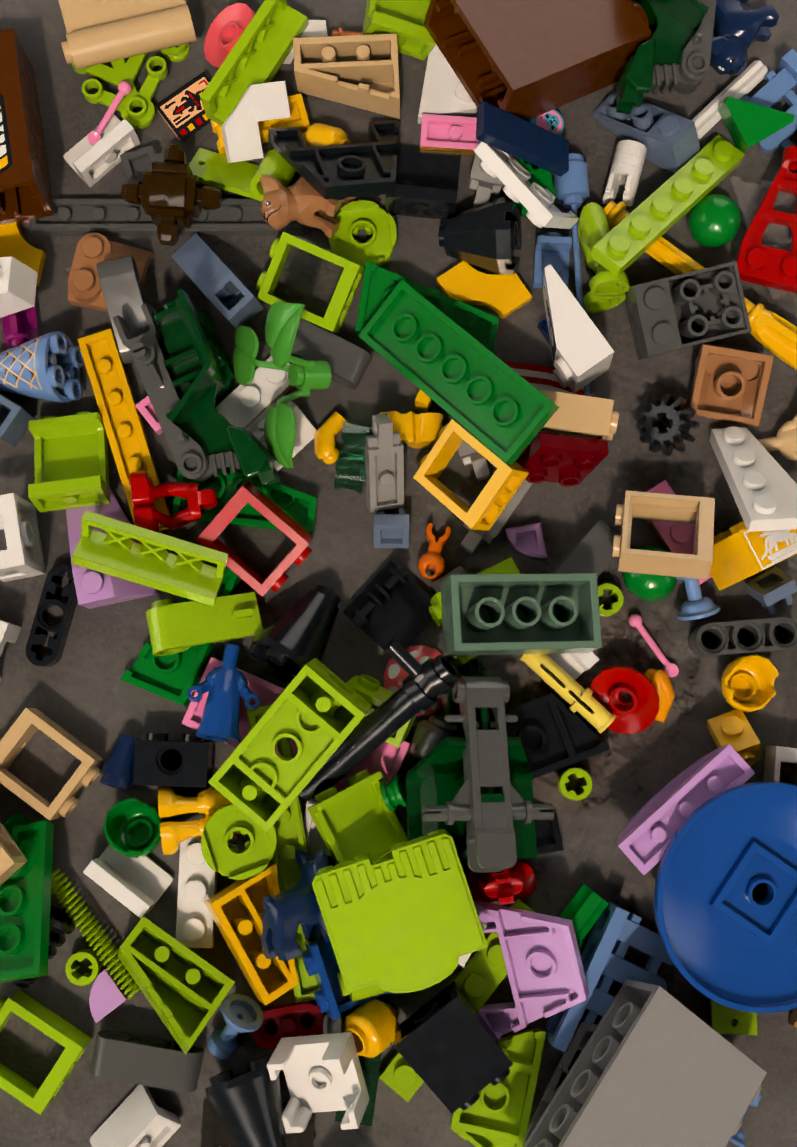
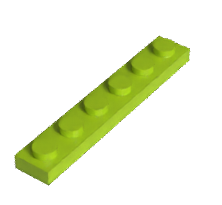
[589,135,745,277]
[379,898,535,1102]

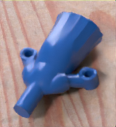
[187,644,260,743]

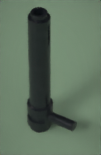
[299,639,459,801]

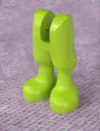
[578,202,630,313]

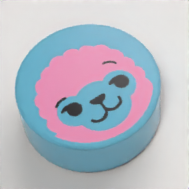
[530,109,564,137]

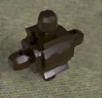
[121,145,222,246]

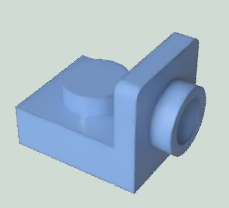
[532,232,572,289]

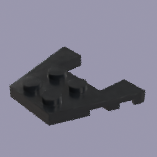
[268,120,400,200]

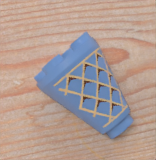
[0,331,84,403]

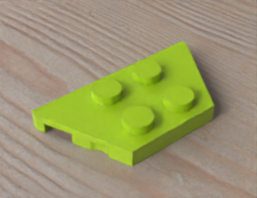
[450,1028,546,1147]

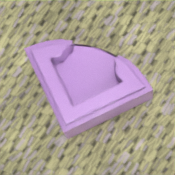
[505,522,547,559]
[89,969,128,1023]

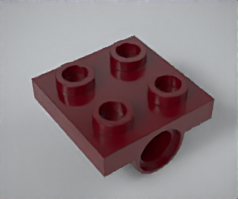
[516,432,609,487]

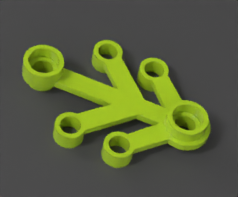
[71,53,168,129]

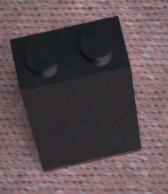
[395,980,513,1113]

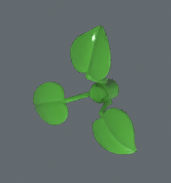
[232,302,332,468]

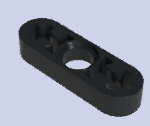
[26,565,78,667]

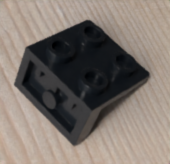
[386,147,461,220]

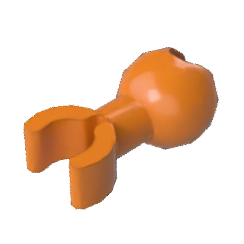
[418,523,451,579]

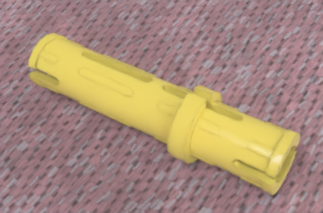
[520,654,616,734]

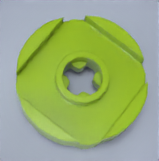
[328,200,397,268]
[201,803,277,880]

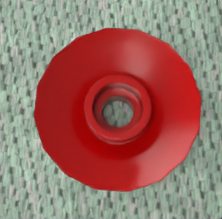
[589,666,659,734]

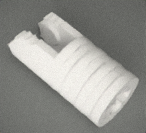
[602,140,647,206]

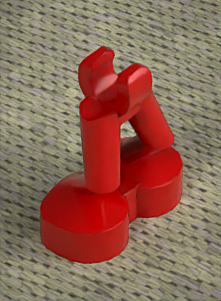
[129,471,217,543]
[465,859,536,905]

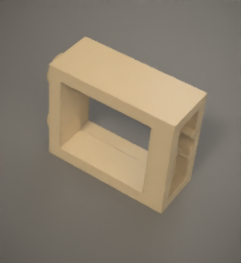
[537,389,619,441]
[612,490,715,580]
[0,707,104,821]

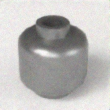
[410,716,462,762]

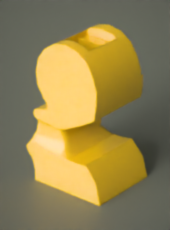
[379,411,444,449]

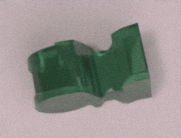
[334,422,373,494]

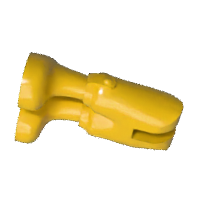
[158,786,241,855]

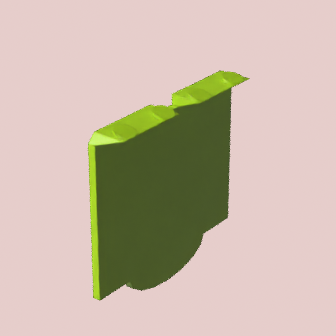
[312,829,488,994]

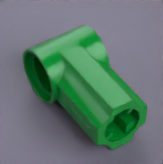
[557,883,609,950]

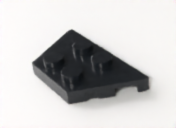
[488,693,610,779]

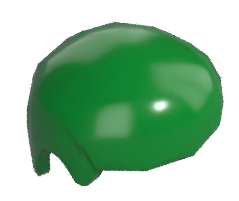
[687,194,741,248]
[622,546,677,603]
[103,798,162,858]

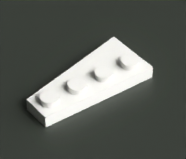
[709,426,797,532]

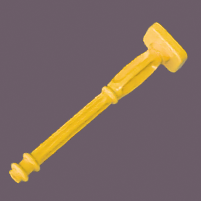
[604,201,797,370]

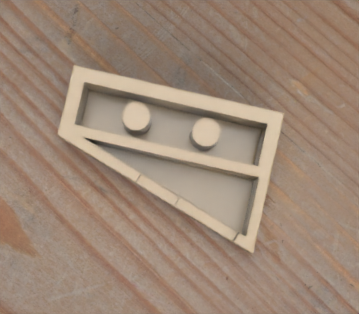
[293,33,400,119]

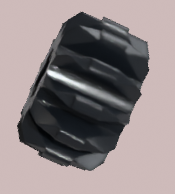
[636,394,699,456]

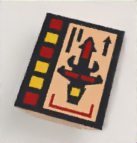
[155,72,211,142]

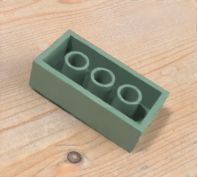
[440,573,602,656]

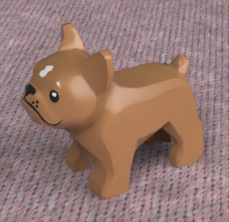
[259,175,359,238]

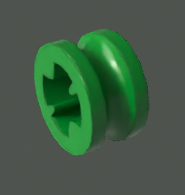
[380,774,406,812]

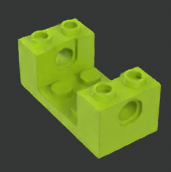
[208,658,372,832]

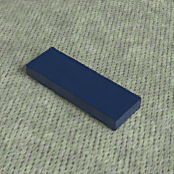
[476,101,569,177]

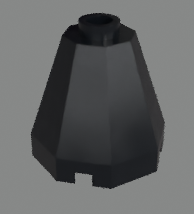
[438,197,522,274]

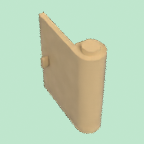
[58,0,197,70]

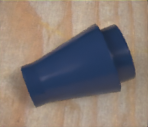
[99,734,139,791]

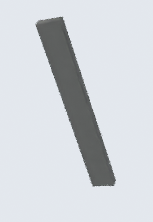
[29,198,304,236]

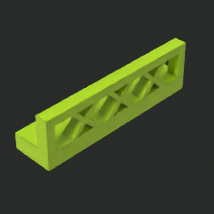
[200,0,309,126]
[72,510,228,607]

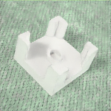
[0,493,46,582]
[267,1032,370,1133]

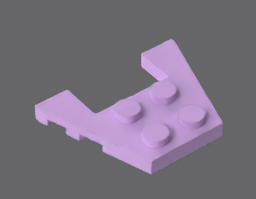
[473,900,589,1039]

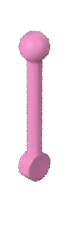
[88,81,132,145]
[628,614,679,677]

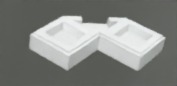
[221,81,291,163]

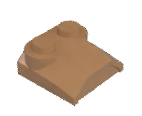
[67,233,154,312]
[689,344,774,427]

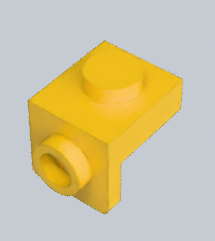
[707,709,761,767]

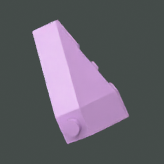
[66,488,159,609]

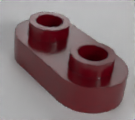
[251,1001,326,1049]

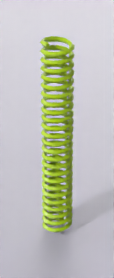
[51,868,140,1000]

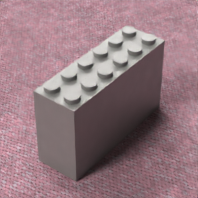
[523,979,767,1147]

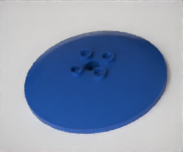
[654,781,797,1013]

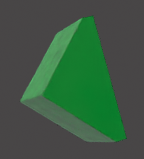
[718,96,795,152]

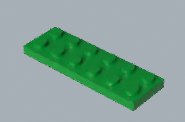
[358,279,559,466]

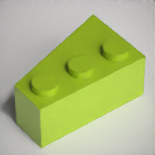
[118,916,235,1055]

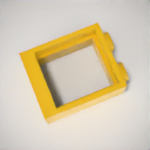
[413,419,529,531]

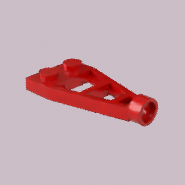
[735,146,797,294]

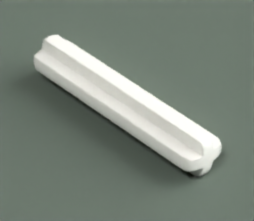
[692,60,768,139]

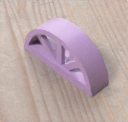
[616,744,755,875]

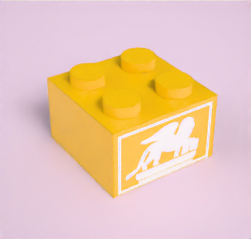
[710,521,797,591]

